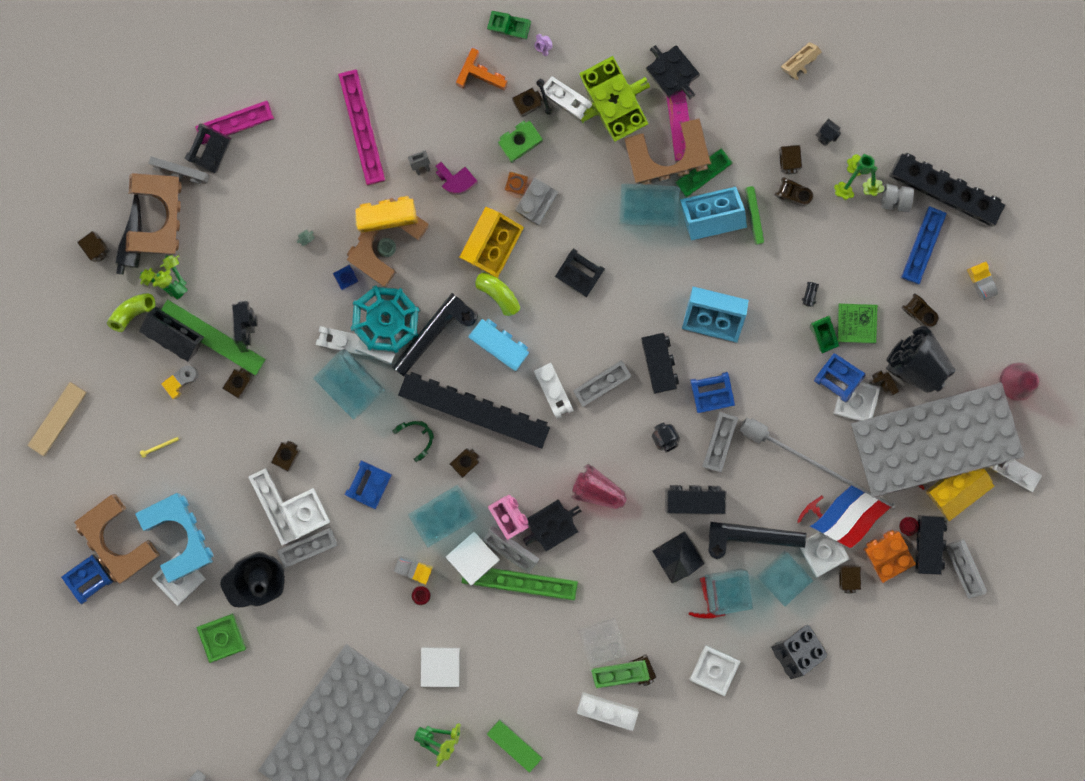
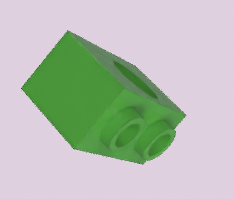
[498,120,543,163]

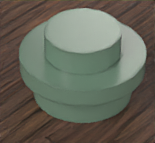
[296,229,315,246]
[377,238,396,257]

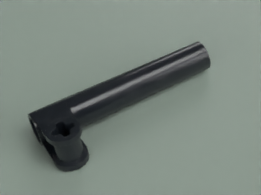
[392,293,477,377]
[708,521,807,559]

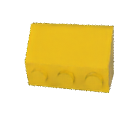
[355,196,418,233]
[459,206,524,278]
[925,468,995,521]

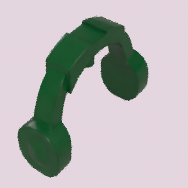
[392,421,434,463]

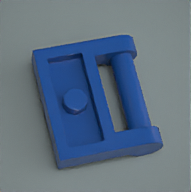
[814,353,866,403]
[690,372,735,413]
[344,460,392,509]
[61,554,114,604]

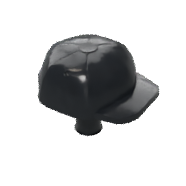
[220,551,285,608]

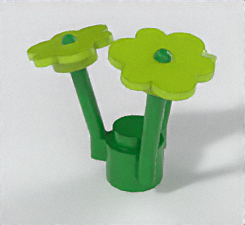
[834,154,884,200]
[414,723,461,767]

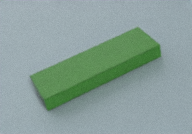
[745,186,764,245]
[591,660,650,688]
[487,719,542,773]

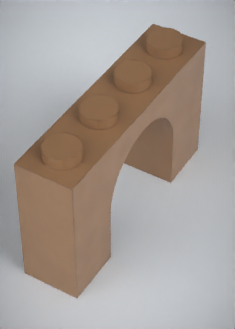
[624,118,711,187]
[126,173,182,255]
[347,197,430,288]
[74,494,160,584]

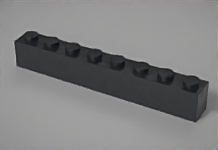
[398,372,550,449]

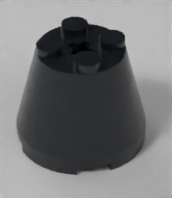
[886,326,956,393]

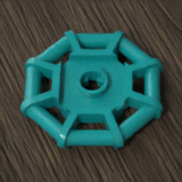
[350,285,420,354]

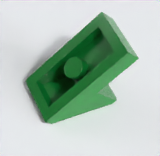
[810,316,839,354]

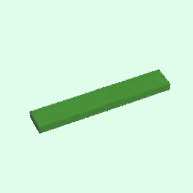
[161,299,266,376]
[461,568,578,600]

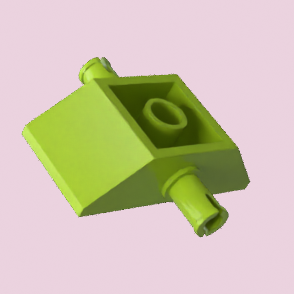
[579,56,650,142]

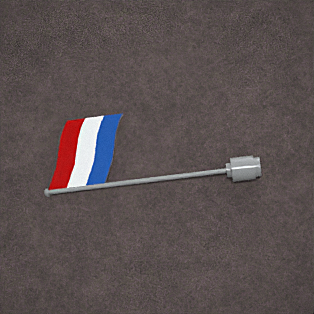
[739,418,896,549]

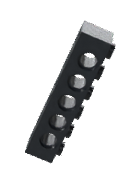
[889,153,1006,227]

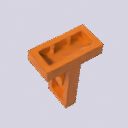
[456,48,508,91]

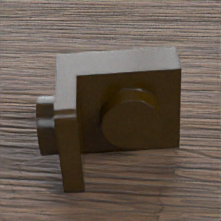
[869,370,899,396]

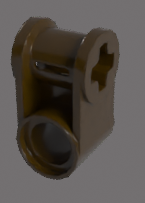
[775,177,813,206]
[901,293,939,328]

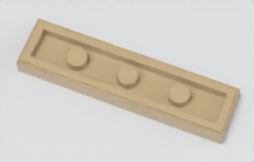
[27,382,87,456]

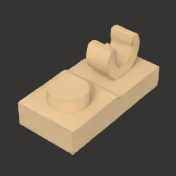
[781,42,822,80]

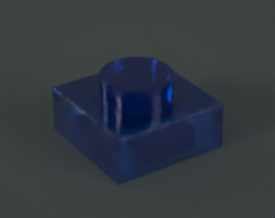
[333,264,359,291]

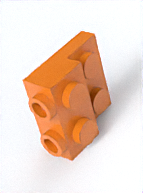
[863,530,916,583]

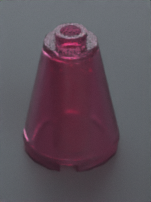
[1000,362,1039,401]
[571,464,627,509]

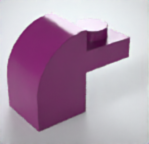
[435,162,478,195]

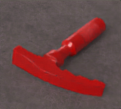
[797,495,824,523]
[689,576,726,618]

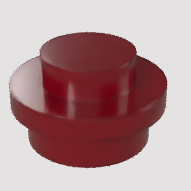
[899,516,919,536]
[411,586,431,605]

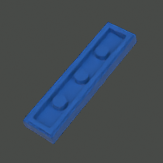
[901,206,947,285]

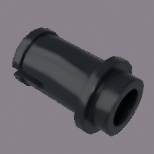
[801,282,819,307]

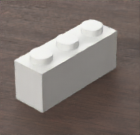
[577,692,639,731]

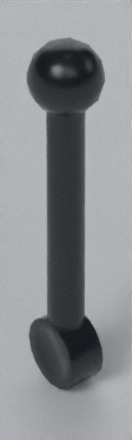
[536,79,552,115]

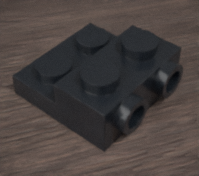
[232,301,258,353]

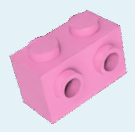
[488,494,529,540]

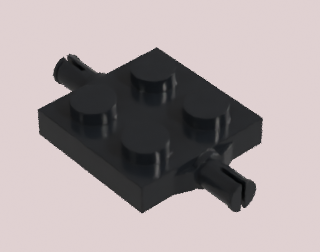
[646,45,700,99]
[523,499,582,552]

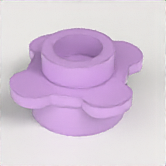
[534,34,553,56]

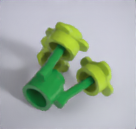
[139,254,188,300]

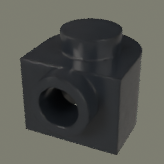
[815,118,841,146]

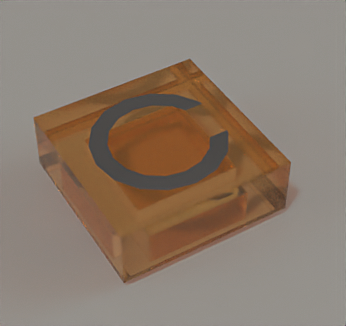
[505,172,528,195]

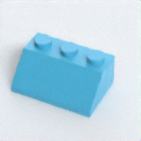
[680,186,747,241]
[682,287,749,342]
[468,319,529,371]

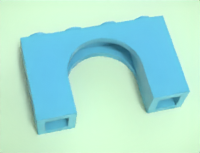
[135,493,214,583]

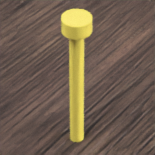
[140,437,179,458]

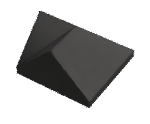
[652,531,704,583]

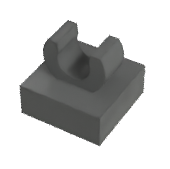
[408,150,431,176]

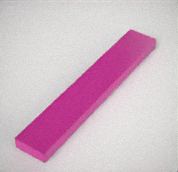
[338,69,386,186]

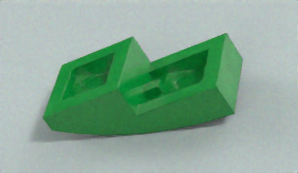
[487,11,531,40]

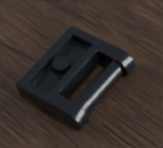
[185,123,232,173]
[555,248,605,298]

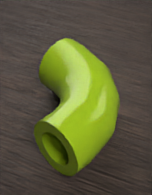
[475,272,520,316]
[107,293,155,332]

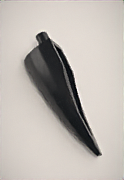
[115,195,142,275]

